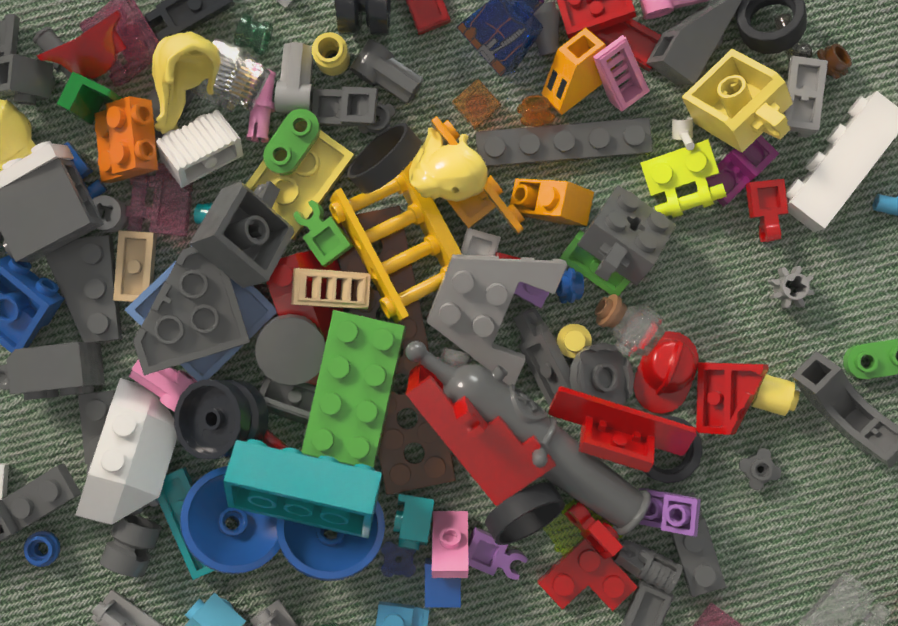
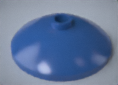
[180,466,280,574]
[277,501,385,581]

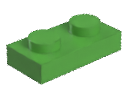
[559,230,630,296]

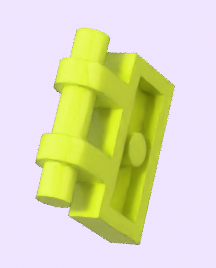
[640,139,727,218]

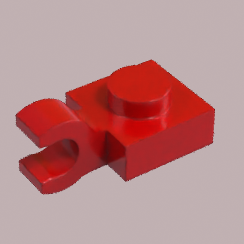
[746,178,788,242]

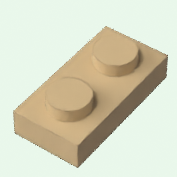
[113,230,157,302]

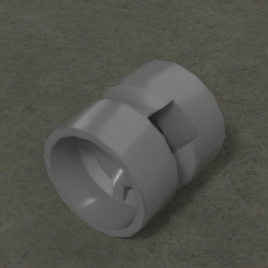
[100,514,162,577]

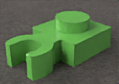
[294,200,354,267]

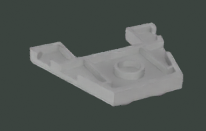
[427,254,567,386]

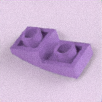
[639,488,701,537]

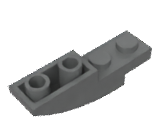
[0,463,81,543]

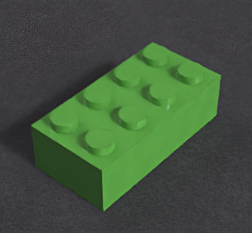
[301,310,406,468]

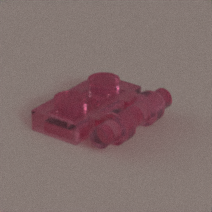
[125,163,194,237]

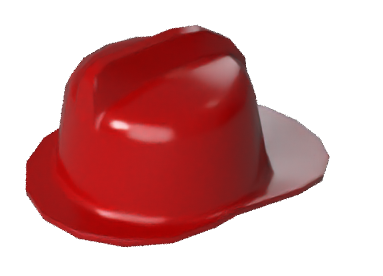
[633,331,699,414]

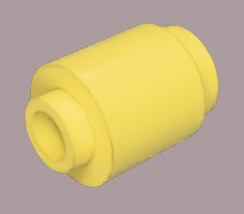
[312,32,350,76]
[751,374,800,416]

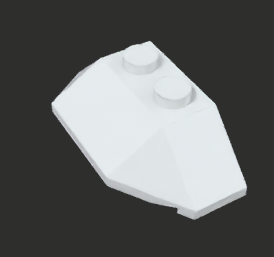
[75,378,177,525]

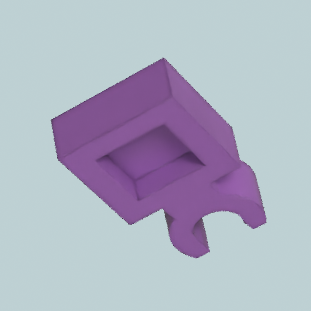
[468,527,528,580]

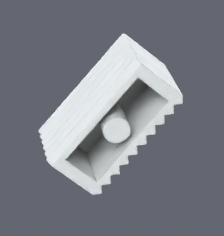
[156,110,243,188]

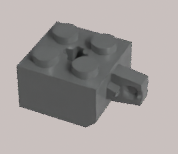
[189,181,294,288]
[577,185,676,286]
[0,342,105,400]

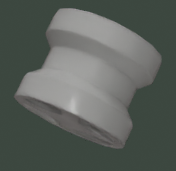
[93,195,129,233]

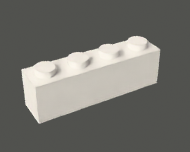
[786,91,898,232]

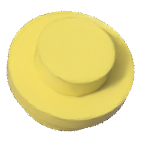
[556,324,592,359]

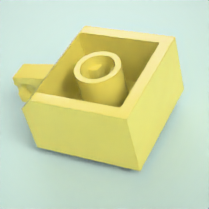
[682,49,793,152]

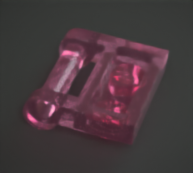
[79,0,159,87]

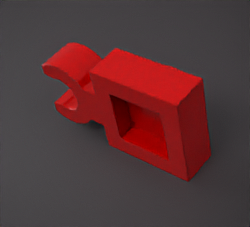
[564,502,623,559]

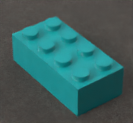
[223,439,382,539]

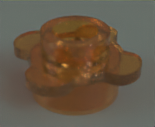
[517,95,555,127]

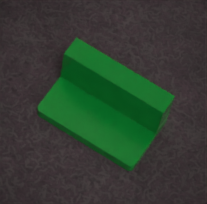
[57,72,122,125]

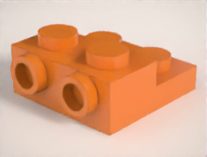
[95,96,158,183]

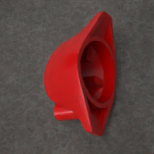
[36,10,127,79]

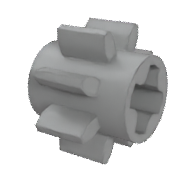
[768,266,815,309]

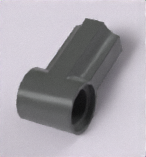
[349,39,424,105]

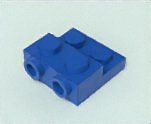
[0,256,65,353]

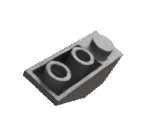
[646,0,742,85]

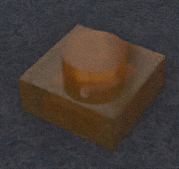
[452,79,501,130]

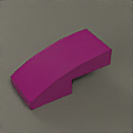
[706,135,779,207]

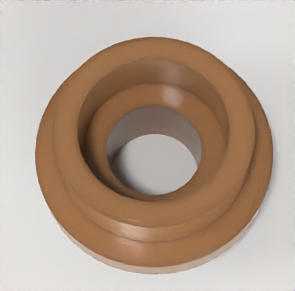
[595,294,627,328]

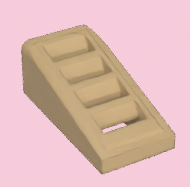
[291,268,371,309]

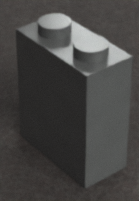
[0,158,104,262]

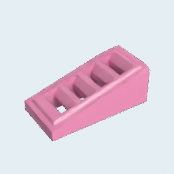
[593,35,650,112]

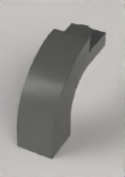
[791,351,898,468]

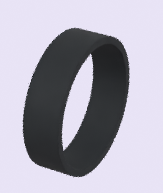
[347,123,421,194]
[485,482,565,545]

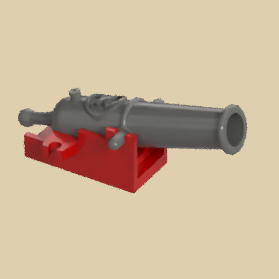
[405,341,651,535]

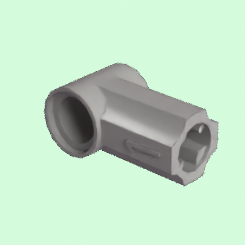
[274,42,314,113]

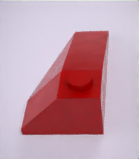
[267,250,343,385]

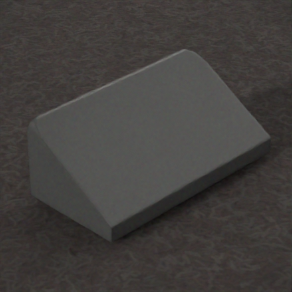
[259,375,316,425]

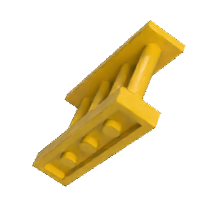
[329,161,462,324]

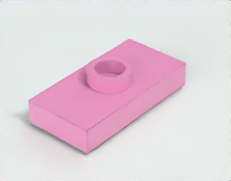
[432,511,468,578]

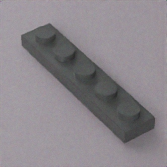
[475,118,653,168]

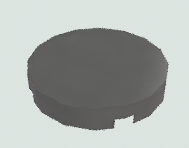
[255,314,326,386]
[569,343,634,406]

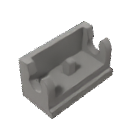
[783,56,828,138]

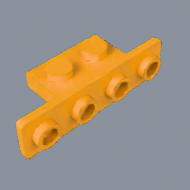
[431,116,525,235]

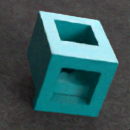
[393,494,434,550]

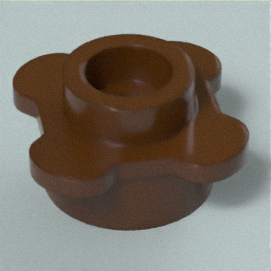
[817,43,852,79]

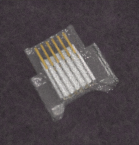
[190,38,270,112]

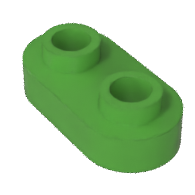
[263,109,320,175]
[843,339,898,379]

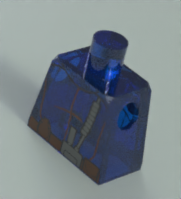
[456,0,544,77]

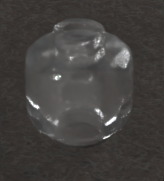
[612,303,665,357]

